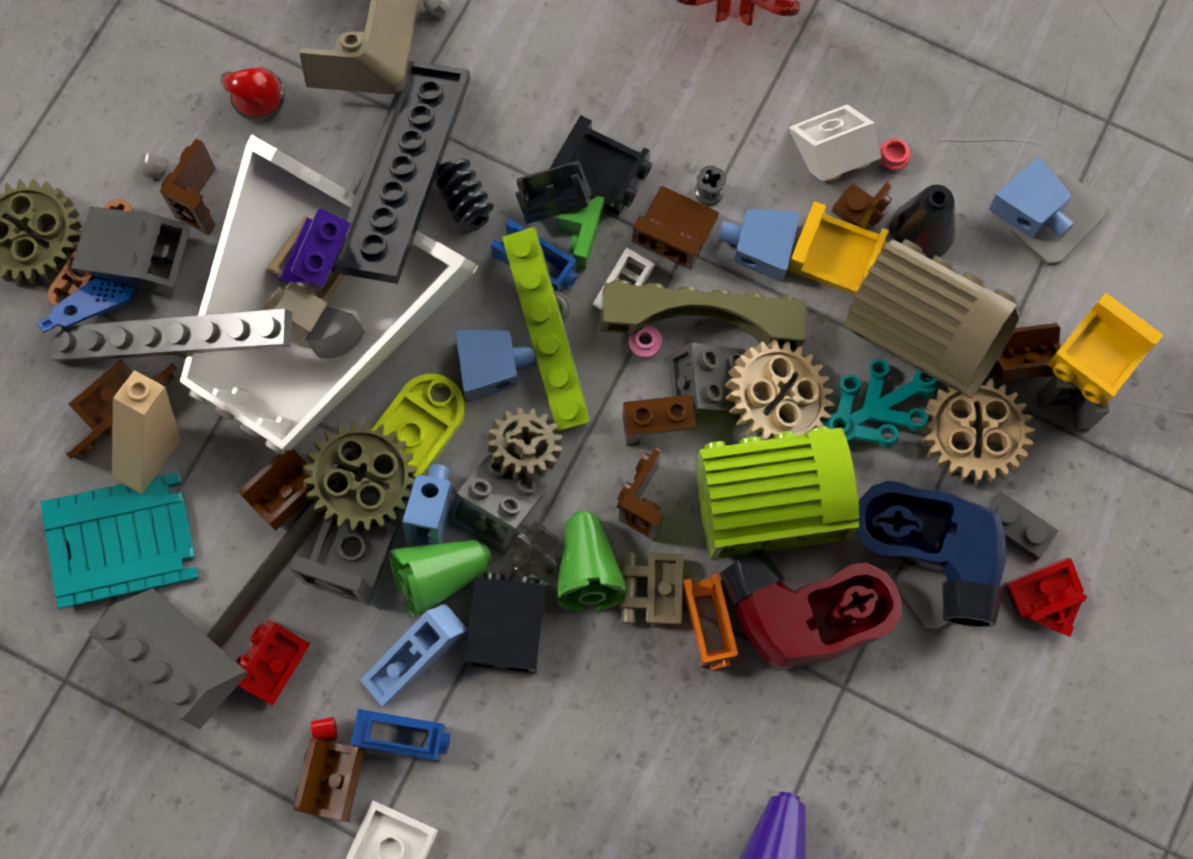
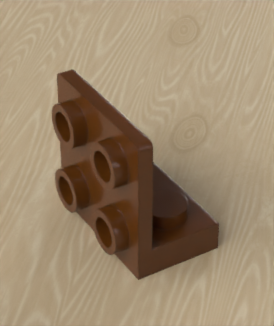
[160,138,216,236]
[632,186,719,270]
[616,447,664,541]

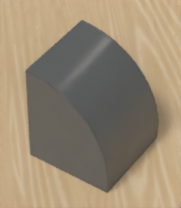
[305,306,365,359]

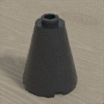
[889,185,955,259]

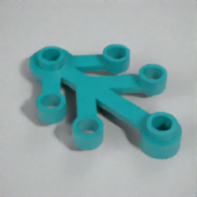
[823,359,940,448]

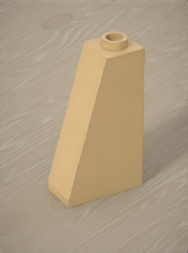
[112,370,181,495]

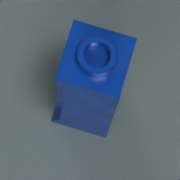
[491,219,578,292]
[351,709,451,762]

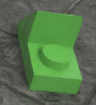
[557,196,604,269]

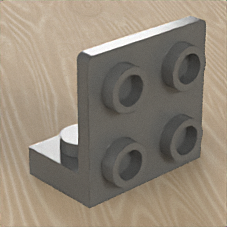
[668,343,746,416]
[447,454,547,554]

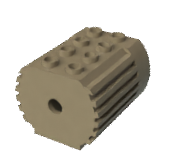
[843,239,1021,399]

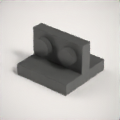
[1037,375,1109,431]

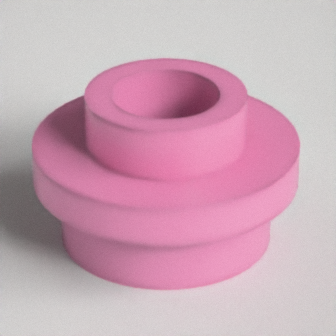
[628,325,662,358]

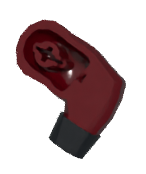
[720,550,902,671]

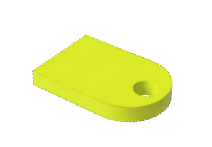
[371,374,465,479]

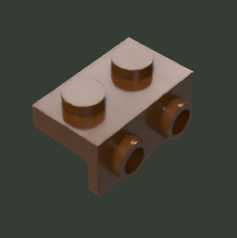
[994,323,1061,381]
[239,449,314,531]
[293,738,366,822]

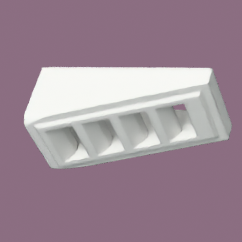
[592,247,656,310]

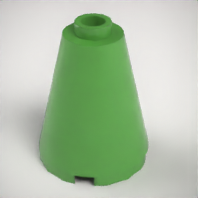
[556,511,627,612]
[390,540,492,617]

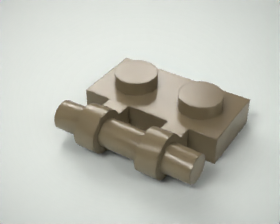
[618,552,684,626]

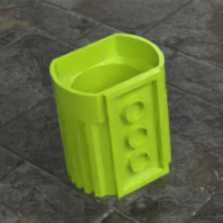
[695,427,859,561]

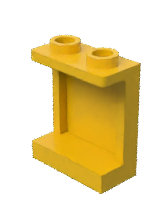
[787,201,890,296]
[1047,293,1163,407]

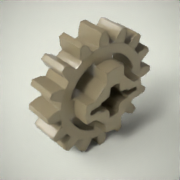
[487,407,562,481]

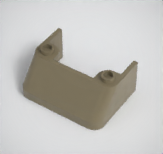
[299,0,419,94]

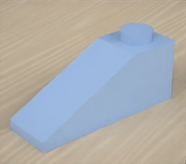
[360,604,468,707]

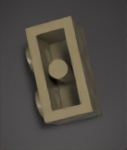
[260,281,327,344]

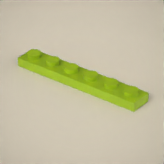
[502,227,591,432]

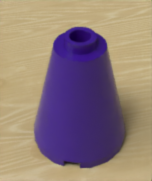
[739,792,806,859]

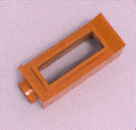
[683,573,738,671]

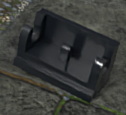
[515,160,591,224]

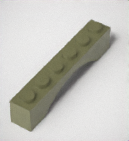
[599,280,806,350]

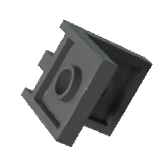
[289,517,398,606]

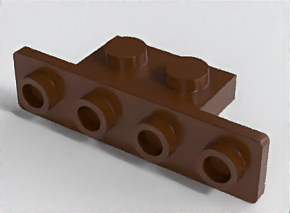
[65,359,177,459]

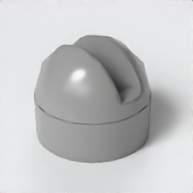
[423,0,452,18]
[140,154,168,180]

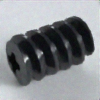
[435,159,494,233]

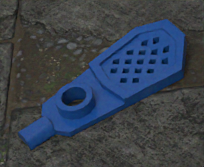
[37,277,136,333]

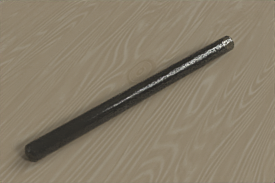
[206,448,361,649]

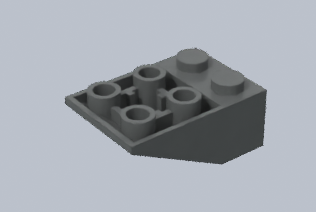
[71,206,191,297]

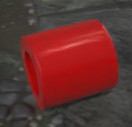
[311,716,338,741]

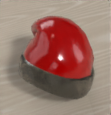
[221,67,285,122]

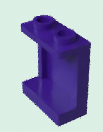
[278,209,351,291]

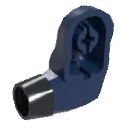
[856,481,1006,627]

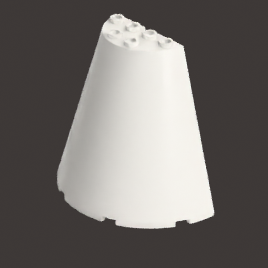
[180,134,478,454]

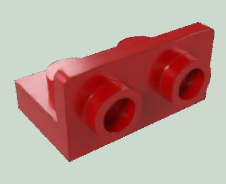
[236,620,310,706]

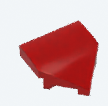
[1004,558,1087,637]

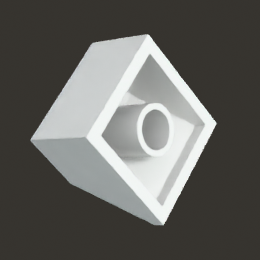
[789,105,881,181]

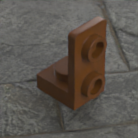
[831,181,893,229]
[622,395,696,446]

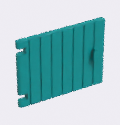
[40,472,199,610]

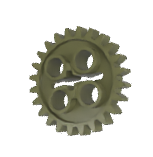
[0,179,83,285]
[303,420,417,533]

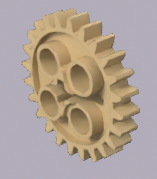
[725,340,834,441]
[920,379,1035,485]

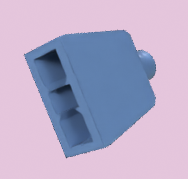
[989,156,1074,238]
[719,208,800,282]
[455,330,536,402]
[402,464,453,547]

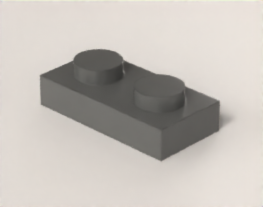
[988,492,1058,561]

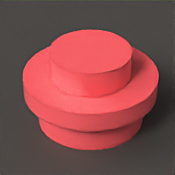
[878,138,911,171]

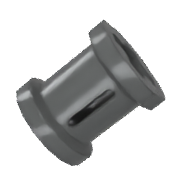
[695,165,726,206]

